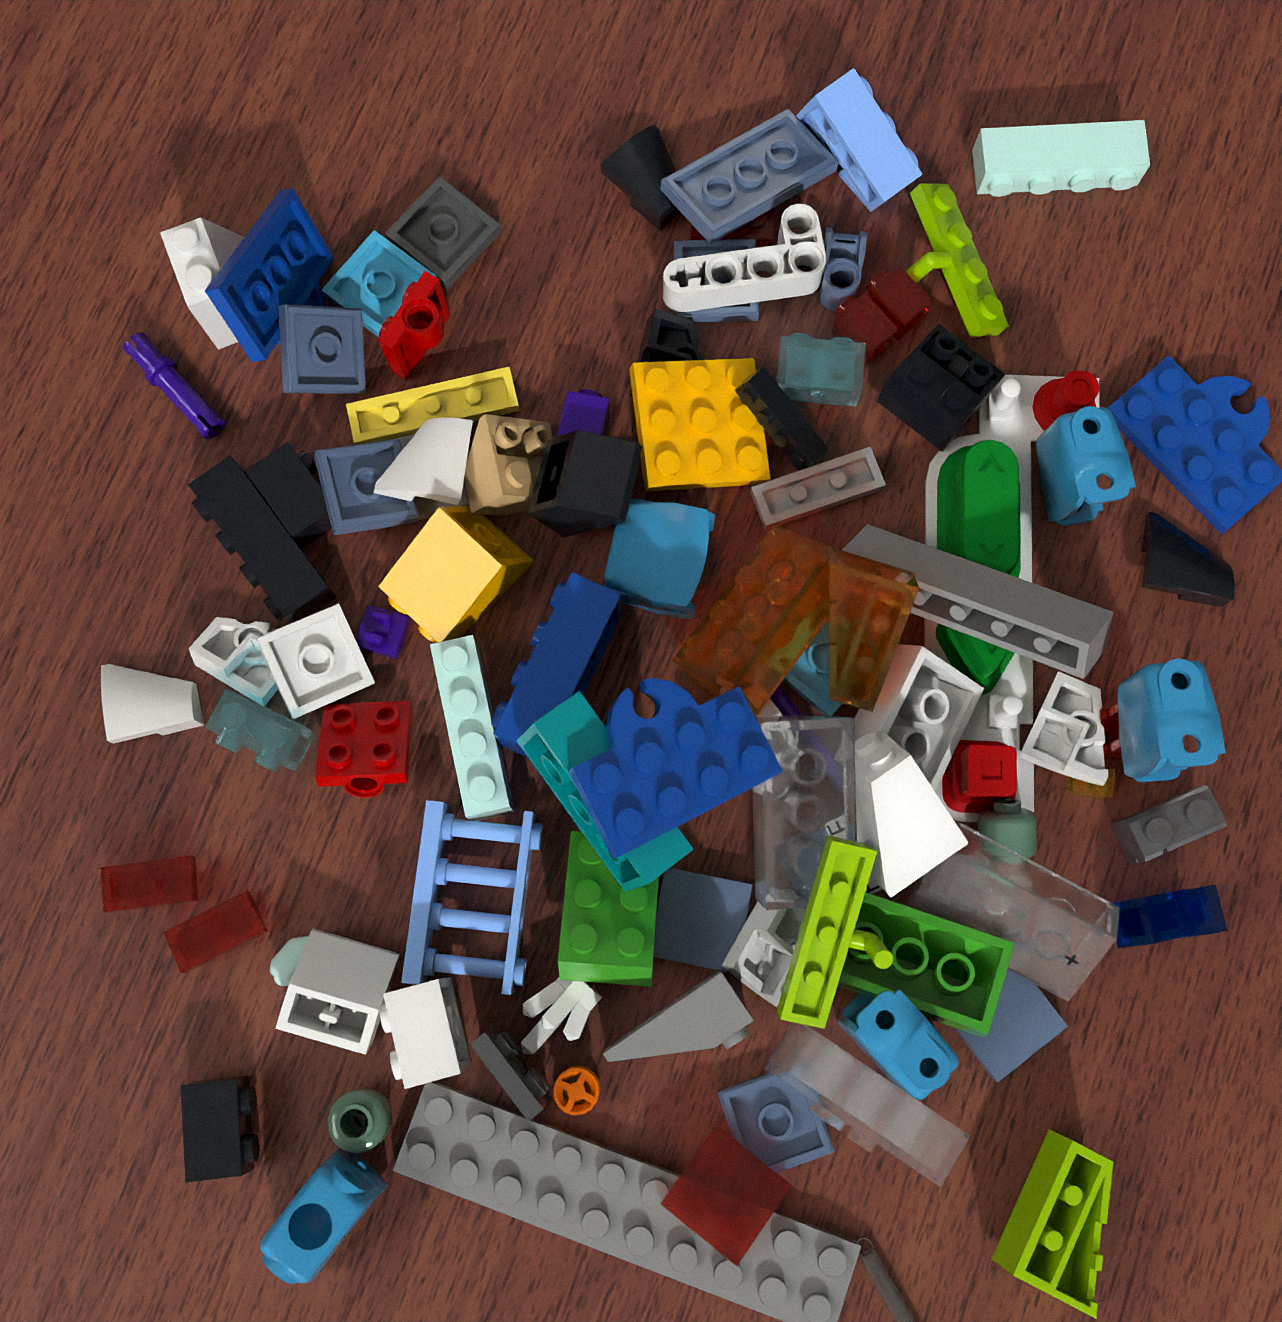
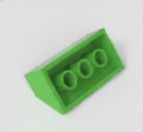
[838,892,1015,1038]

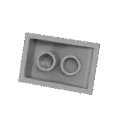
[603,971,754,1062]

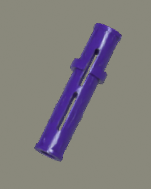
[123,332,226,439]

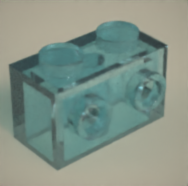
[775,333,866,407]
[205,689,316,773]

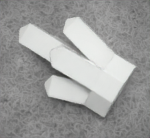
[521,977,602,1055]

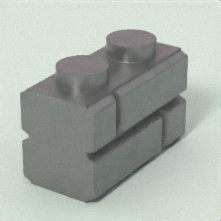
[1111,785,1227,865]

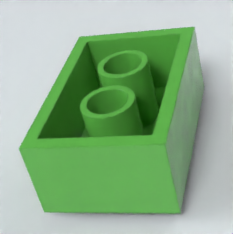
[558,831,659,987]

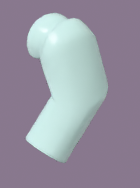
[270,936,309,986]

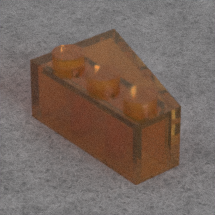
[827,546,919,712]

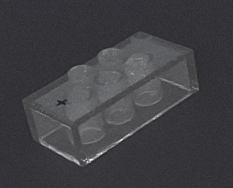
[905,819,1119,1002]
[764,1022,970,1187]

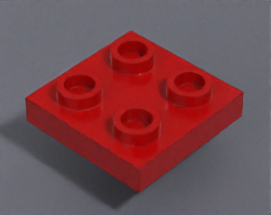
[378,271,451,381]
[315,701,413,798]

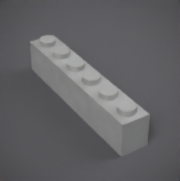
[840,524,1114,679]

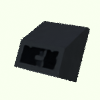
[876,324,1005,452]
[528,430,642,538]

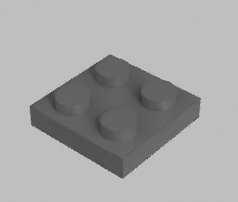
[385,176,502,290]
[470,1027,550,1122]

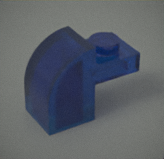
[1107,884,1228,948]

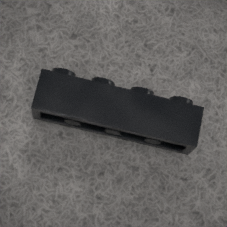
[734,366,829,471]

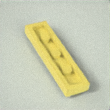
[346,367,520,445]

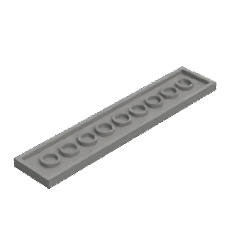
[393,1081,861,1322]

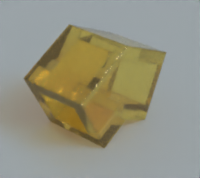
[1067,768,1115,800]

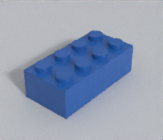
[491,573,623,759]

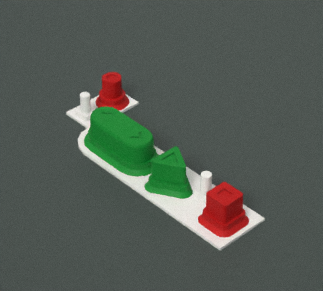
[924,370,1100,823]

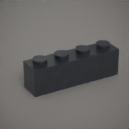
[188,455,337,623]

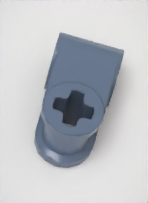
[819,227,867,312]

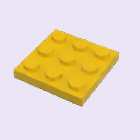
[629,358,771,492]

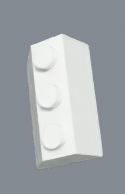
[835,644,984,791]

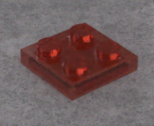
[660,1125,792,1266]

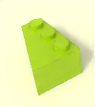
[991,1129,1113,1319]

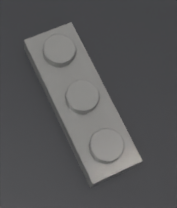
[750,446,886,530]

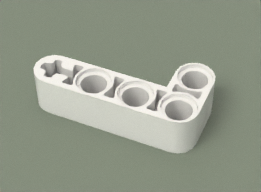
[663,204,826,312]

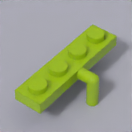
[898,183,1009,337]
[776,835,893,1029]

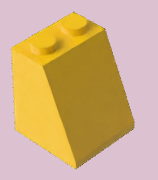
[378,506,534,643]

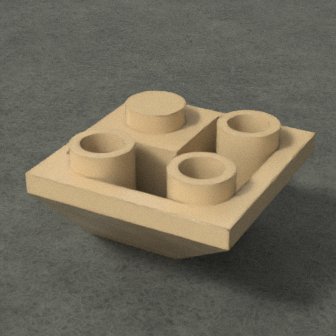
[464,414,553,516]

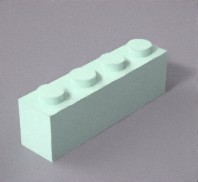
[972,120,1150,197]
[430,635,515,821]

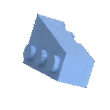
[796,68,922,212]

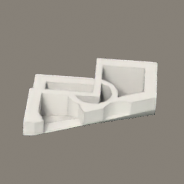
[373,417,473,505]
[189,617,278,707]
[101,664,204,744]
[1019,671,1109,786]
[722,890,806,1007]

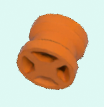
[553,1065,601,1116]

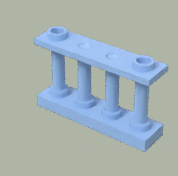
[401,800,543,995]

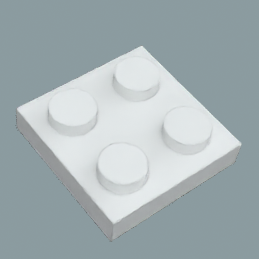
[256,604,375,720]

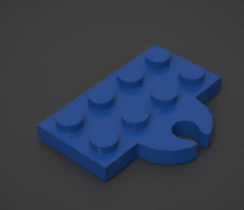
[205,188,334,362]
[1108,356,1282,534]
[569,678,783,859]

